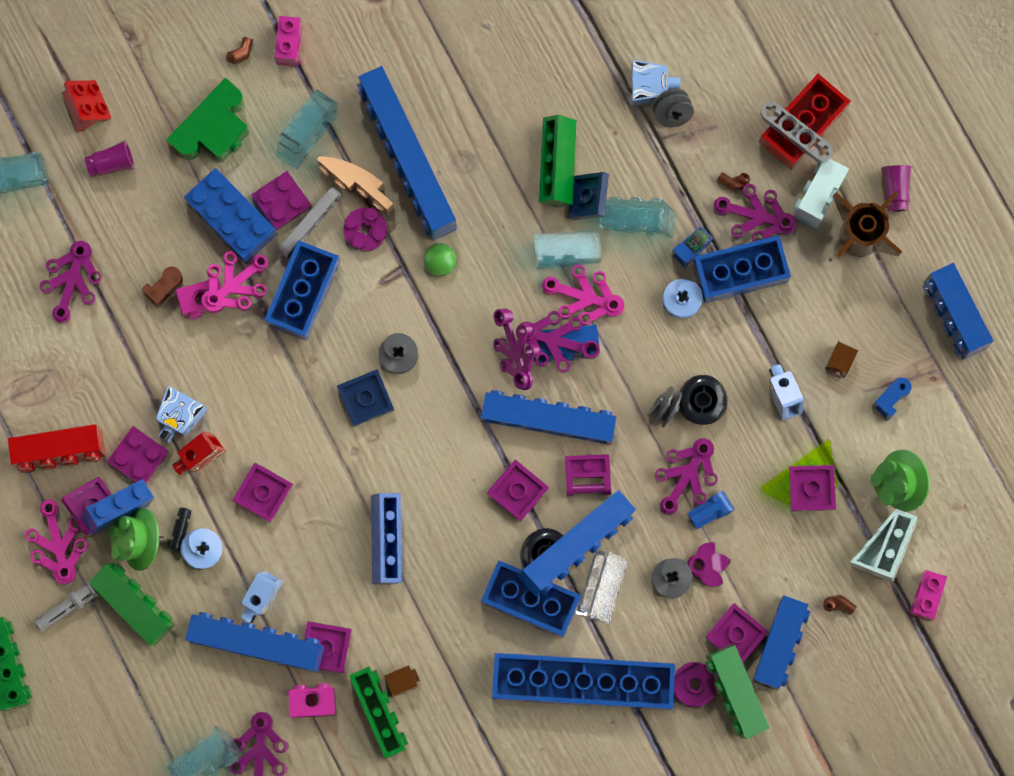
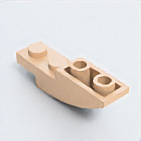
[317,156,394,214]

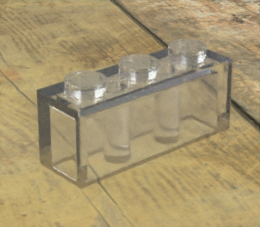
[576,550,629,624]

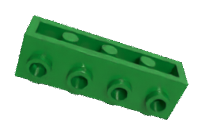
[539,114,577,208]
[89,562,175,646]
[0,617,32,712]
[705,645,770,739]
[349,666,408,760]

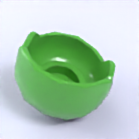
[423,243,456,277]

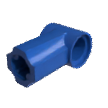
[687,490,735,530]

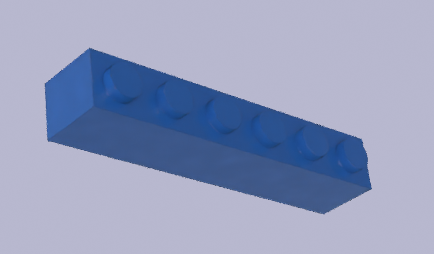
[481,390,617,445]
[518,490,636,597]
[185,612,324,673]

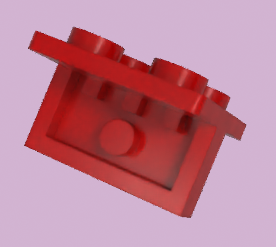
[62,80,111,131]

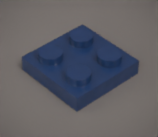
[568,172,609,220]
[337,369,395,427]

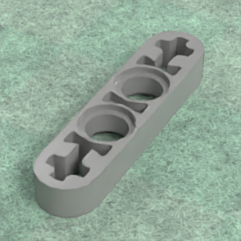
[760,101,833,163]
[278,187,342,259]

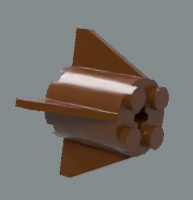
[832,191,902,258]

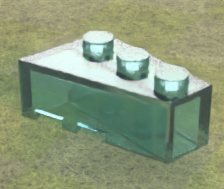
[276,90,338,170]
[0,152,49,194]
[599,196,676,238]
[533,230,601,269]
[166,726,242,776]

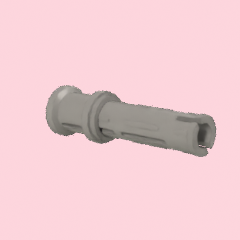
[34,580,100,632]

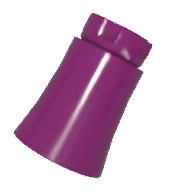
[85,140,135,177]
[881,165,912,212]

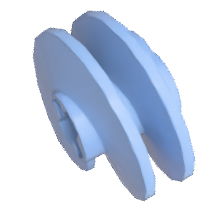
[663,279,703,319]
[181,528,222,569]

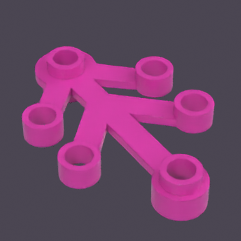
[201,251,269,312]
[542,264,624,326]
[25,500,88,584]

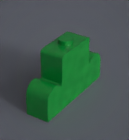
[166,77,249,162]

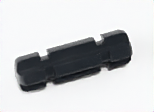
[169,507,192,551]

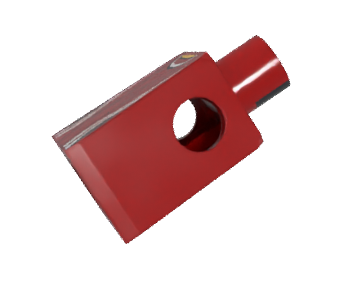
[172,431,226,475]

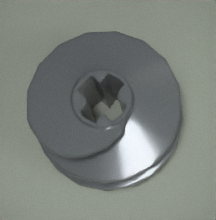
[653,88,694,127]
[379,333,418,374]
[648,386,682,428]
[652,558,692,599]

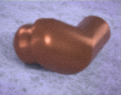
[226,37,253,64]
[716,172,750,191]
[823,595,857,615]

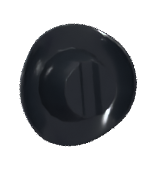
[679,375,728,425]
[520,528,564,568]

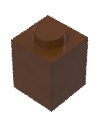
[825,341,858,378]
[384,665,420,698]

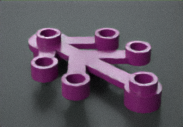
[713,183,796,242]
[39,241,102,324]
[493,308,539,391]
[516,311,600,373]
[655,438,718,515]
[229,712,289,776]

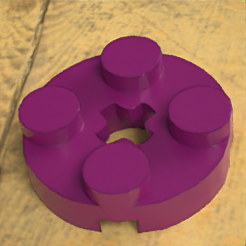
[343,207,387,252]
[674,662,716,707]

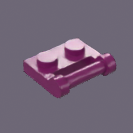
[565,454,611,497]

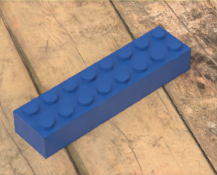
[357,66,457,241]
[492,653,675,710]

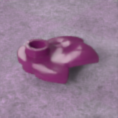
[687,542,731,586]

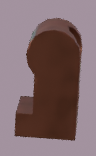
[141,266,183,308]

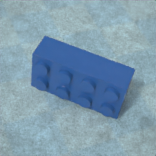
[184,168,277,264]
[693,235,791,304]
[264,240,340,341]
[923,262,994,360]
[481,560,581,639]

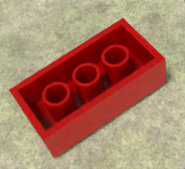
[758,73,851,170]
[7,424,106,473]

